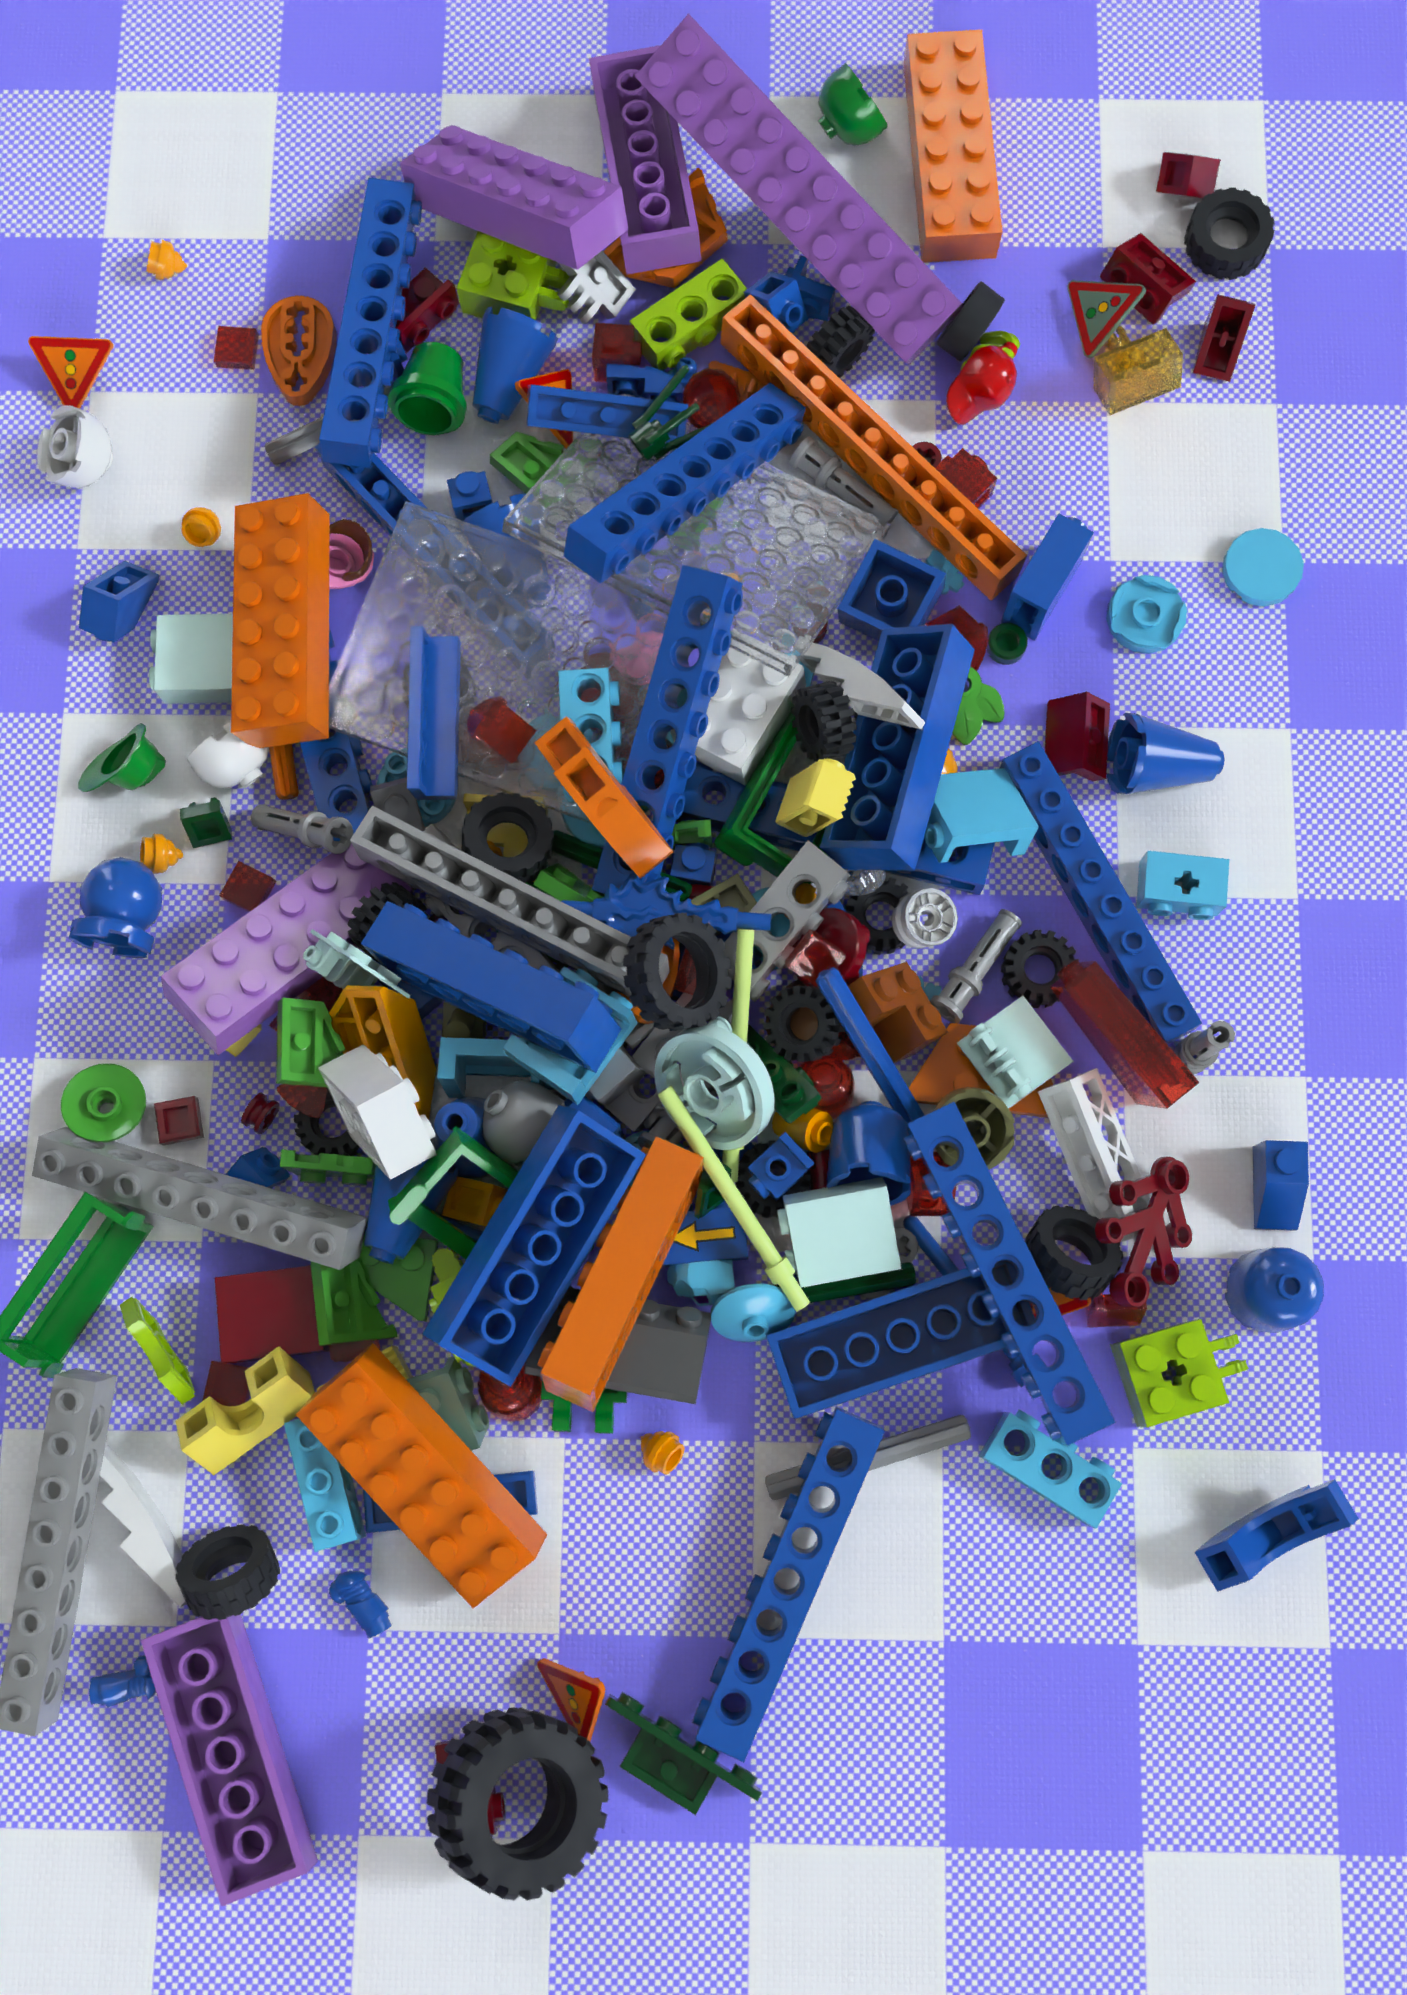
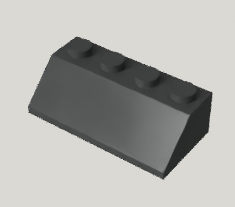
[524,1286,711,1404]

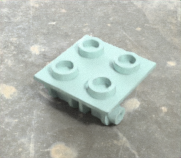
[303,929,411,999]
[957,996,1073,1109]

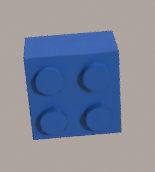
[838,539,946,641]

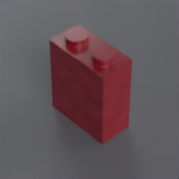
[215,1265,331,1364]

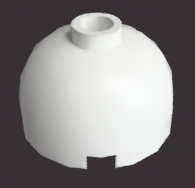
[37,405,113,488]
[187,721,269,789]

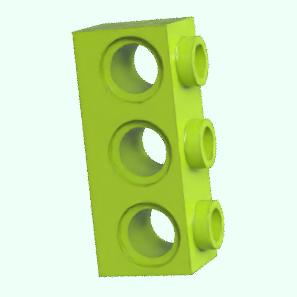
[630,258,747,371]

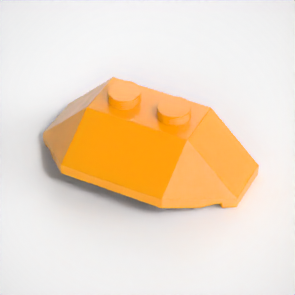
[329,985,436,1120]

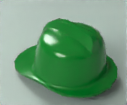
[78,723,166,792]

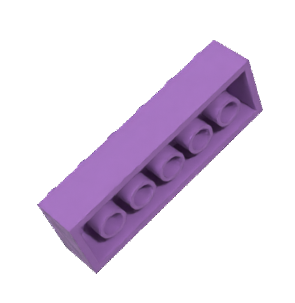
[589,45,702,275]
[400,125,628,270]
[161,843,413,1055]
[141,1614,318,1907]

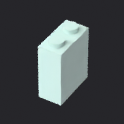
[149,613,233,704]
[777,1177,901,1288]

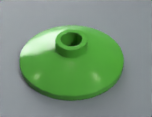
[61,1064,146,1143]

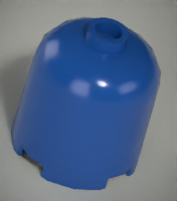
[827,1101,911,1206]
[1225,1247,1324,1333]

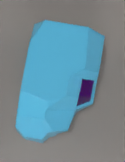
[667,1260,735,1306]

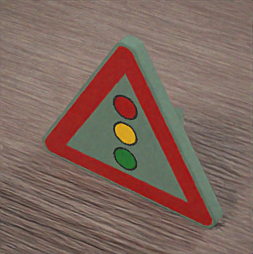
[1067,280,1146,358]

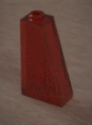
[1050,960,1199,1109]

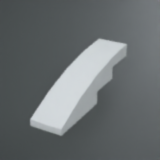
[792,638,925,730]
[100,1445,187,1607]

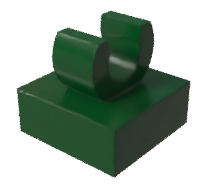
[180,797,232,848]

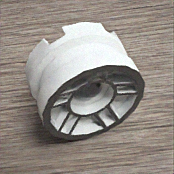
[891,888,958,949]

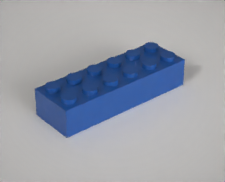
[820,624,975,871]
[361,901,621,1073]
[422,1105,646,1387]
[766,1261,1035,1419]

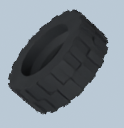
[1184,187,1275,280]
[461,792,554,883]
[1025,1206,1123,1300]
[175,1524,280,1620]

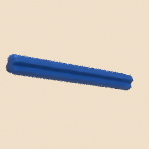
[816,967,925,1123]

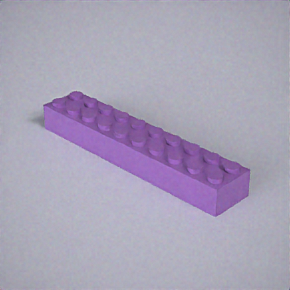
[635,13,964,364]

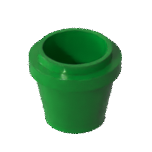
[388,342,467,435]

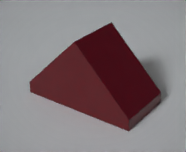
[1193,294,1256,382]

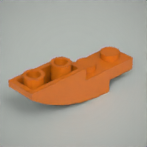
[534,716,674,878]

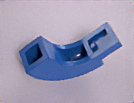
[1194,1479,1359,1592]

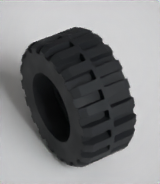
[426,1708,609,1901]

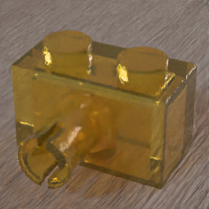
[1094,326,1183,415]

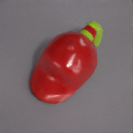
[946,331,1020,425]

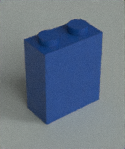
[1001,513,1094,641]

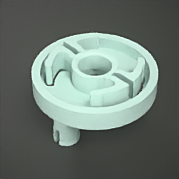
[654,1016,774,1150]

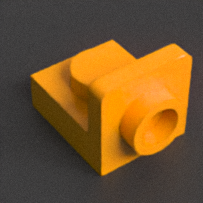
[442,1176,508,1227]

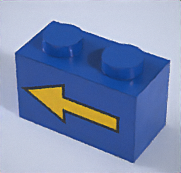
[664,1200,748,1268]

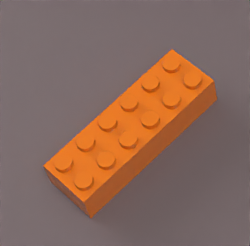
[903,29,1002,263]
[231,493,330,748]
[538,1136,703,1412]
[296,1343,548,1608]

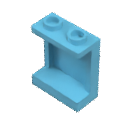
[925,768,1039,863]
[502,966,637,1105]
[437,1037,554,1099]

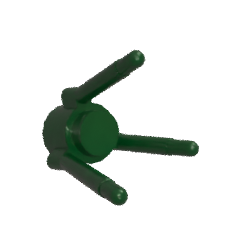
[628,365,712,461]

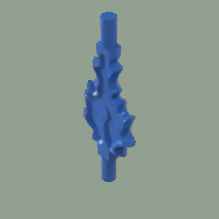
[562,872,772,950]

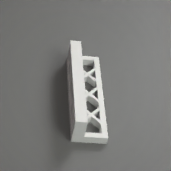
[1038,1068,1150,1242]

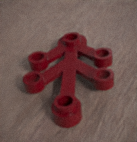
[1095,1157,1192,1307]

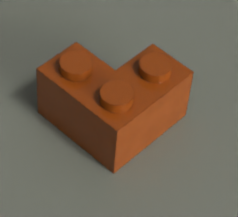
[846,962,948,1063]

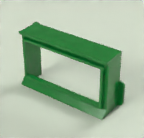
[714,705,853,884]
[388,1126,594,1259]
[0,1192,154,1378]

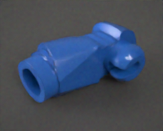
[329,1571,392,1638]
[89,1655,156,1707]

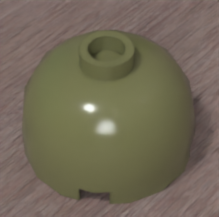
[933,1087,1015,1170]

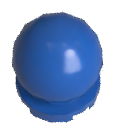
[69,857,162,958]

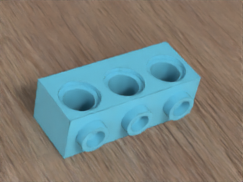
[558,668,624,802]
[979,1410,1123,1529]
[284,1419,366,1552]

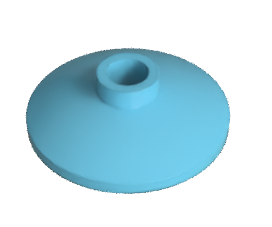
[711,1283,796,1342]

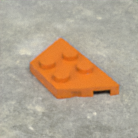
[603,168,728,288]
[909,1023,1053,1118]

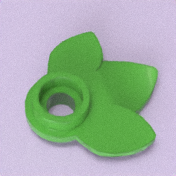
[952,667,1005,745]

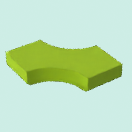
[120,1297,195,1405]

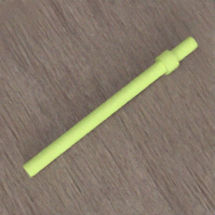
[722,929,754,1182]
[657,1085,810,1311]

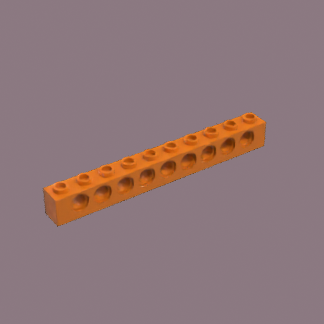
[720,294,1027,601]

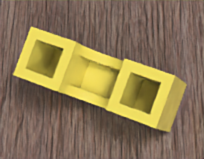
[175,1346,315,1475]

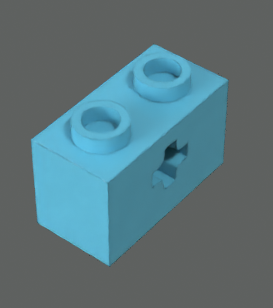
[1136,851,1230,920]

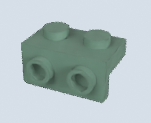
[406,1356,489,1451]

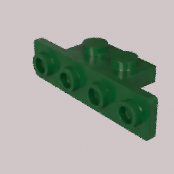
[747,1024,822,1123]
[605,1692,762,1815]

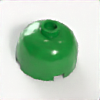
[818,63,888,146]

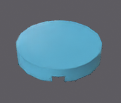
[1222,528,1304,607]
[1106,575,1187,654]

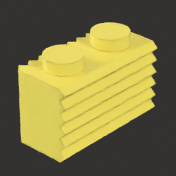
[775,758,856,837]

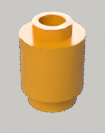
[772,1108,834,1153]

